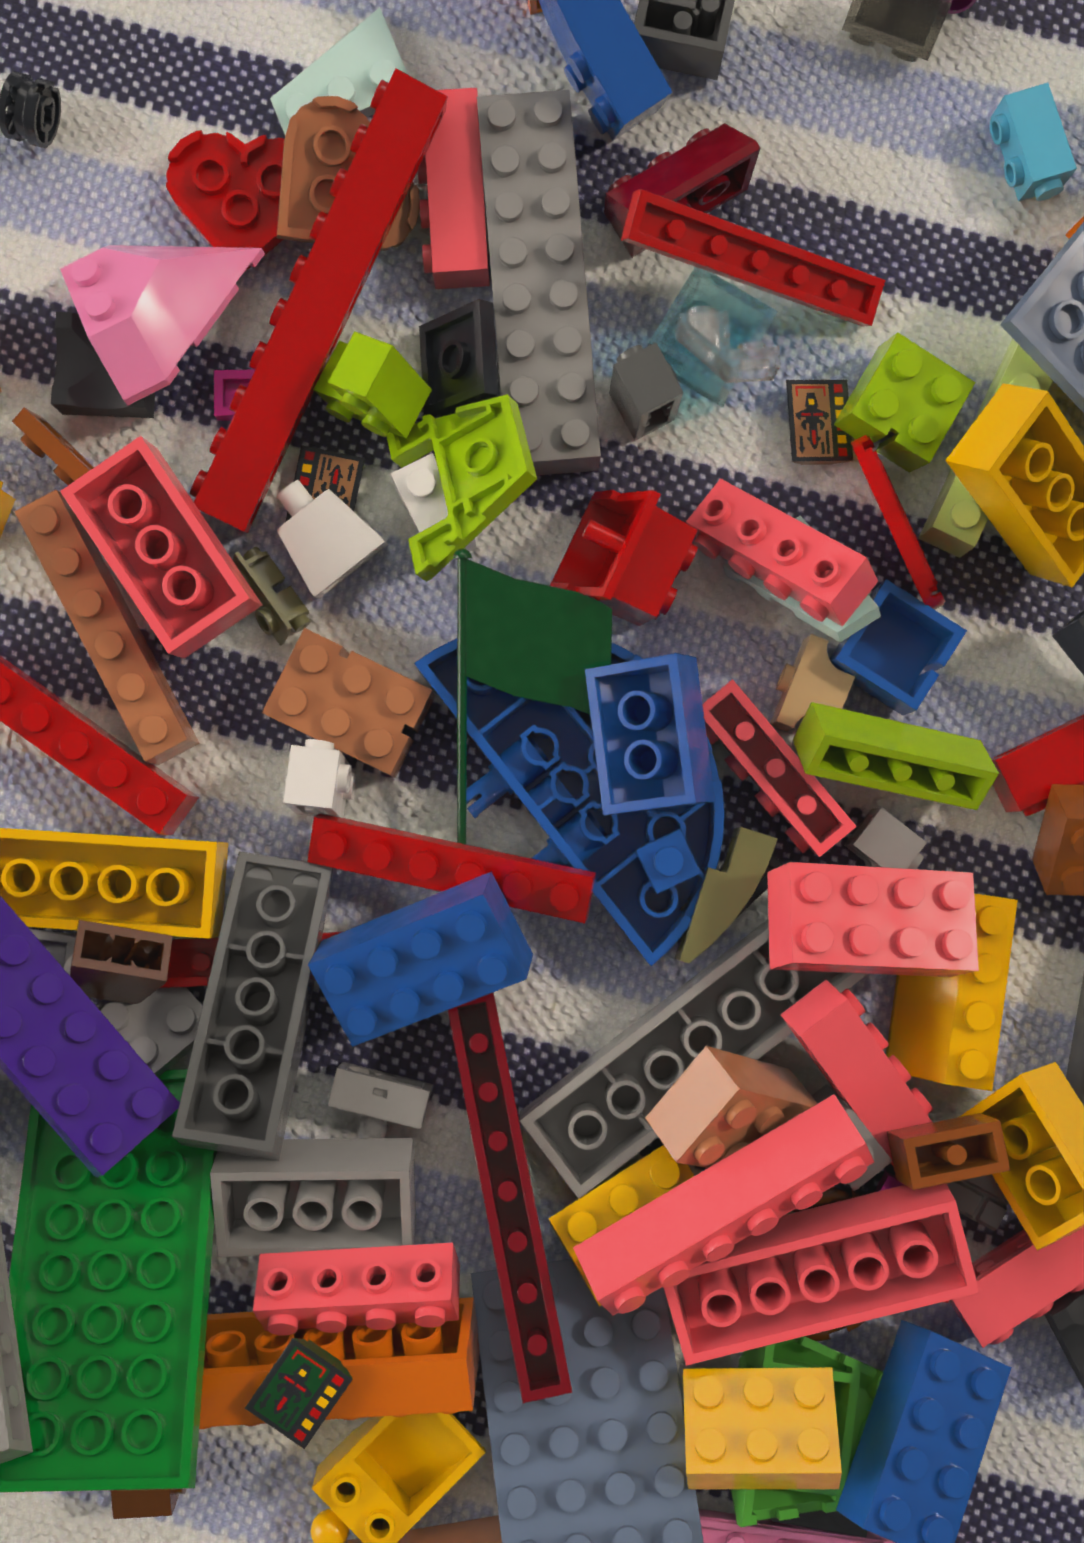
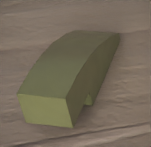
[675,827,778,963]

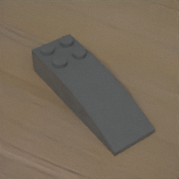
[172,851,333,1161]

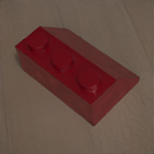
[604,123,761,258]

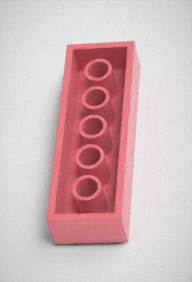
[663,1184,980,1366]

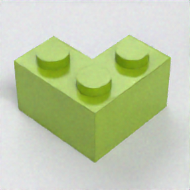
[313,331,432,439]

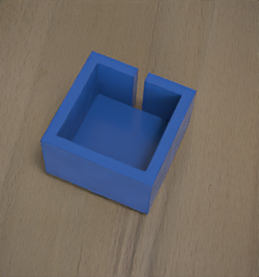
[829,579,967,716]

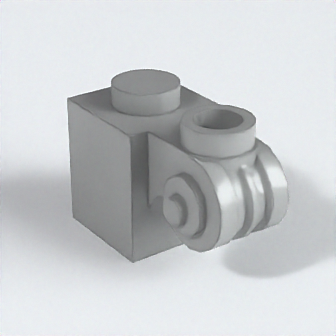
[844,807,927,869]

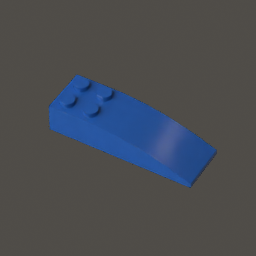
[539,0,673,141]

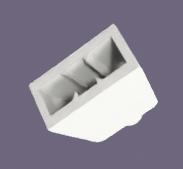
[277,480,388,598]

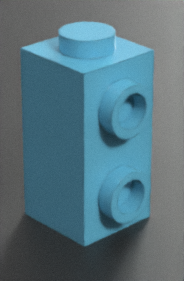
[990,82,1077,202]

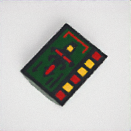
[245,1338,353,1449]

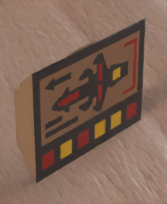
[786,380,853,465]
[285,445,365,522]

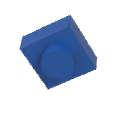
[635,829,701,894]

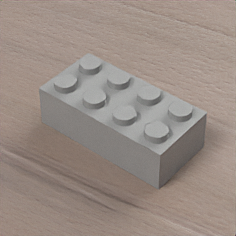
[210,1138,416,1257]

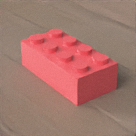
[60,436,262,659]
[767,862,979,977]

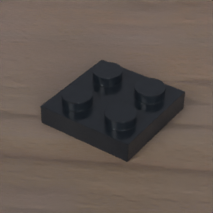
[419,299,499,418]

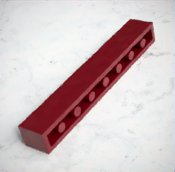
[448,992,573,1403]

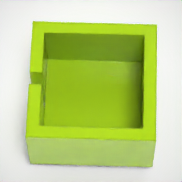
[834,332,976,473]

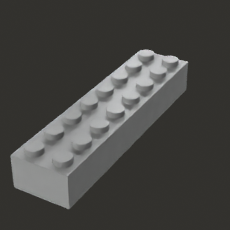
[477,89,601,476]
[519,920,867,1199]

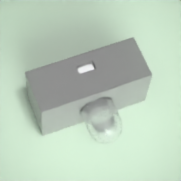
[327,1062,433,1139]

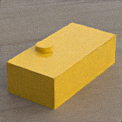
[945,383,1084,587]

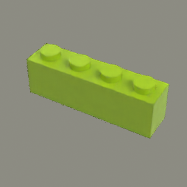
[793,702,999,810]

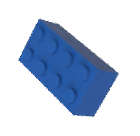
[308,871,533,1047]
[836,1320,1012,1543]

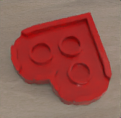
[166,130,284,272]

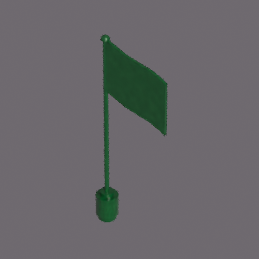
[453,548,612,844]

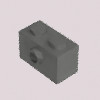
[609,343,684,441]

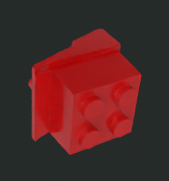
[549,490,698,626]

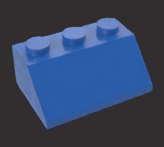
[585,653,715,815]

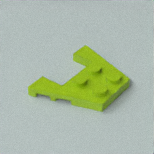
[387,394,537,582]

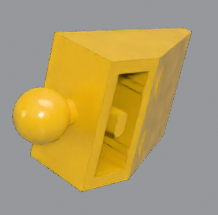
[311,1413,486,1543]

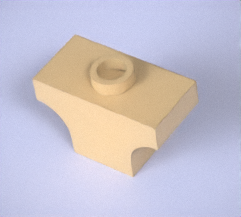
[770,634,855,732]

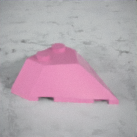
[60,245,265,406]

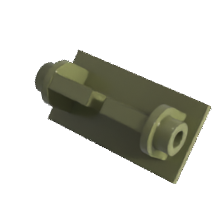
[232,547,311,646]

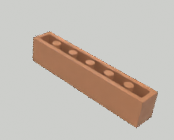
[14,490,200,765]

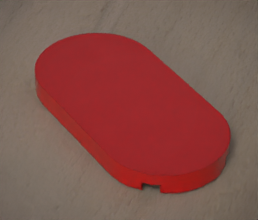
[851,435,946,610]

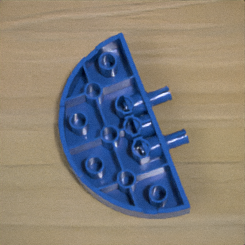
[414,638,724,966]

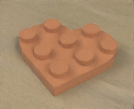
[276,96,420,251]

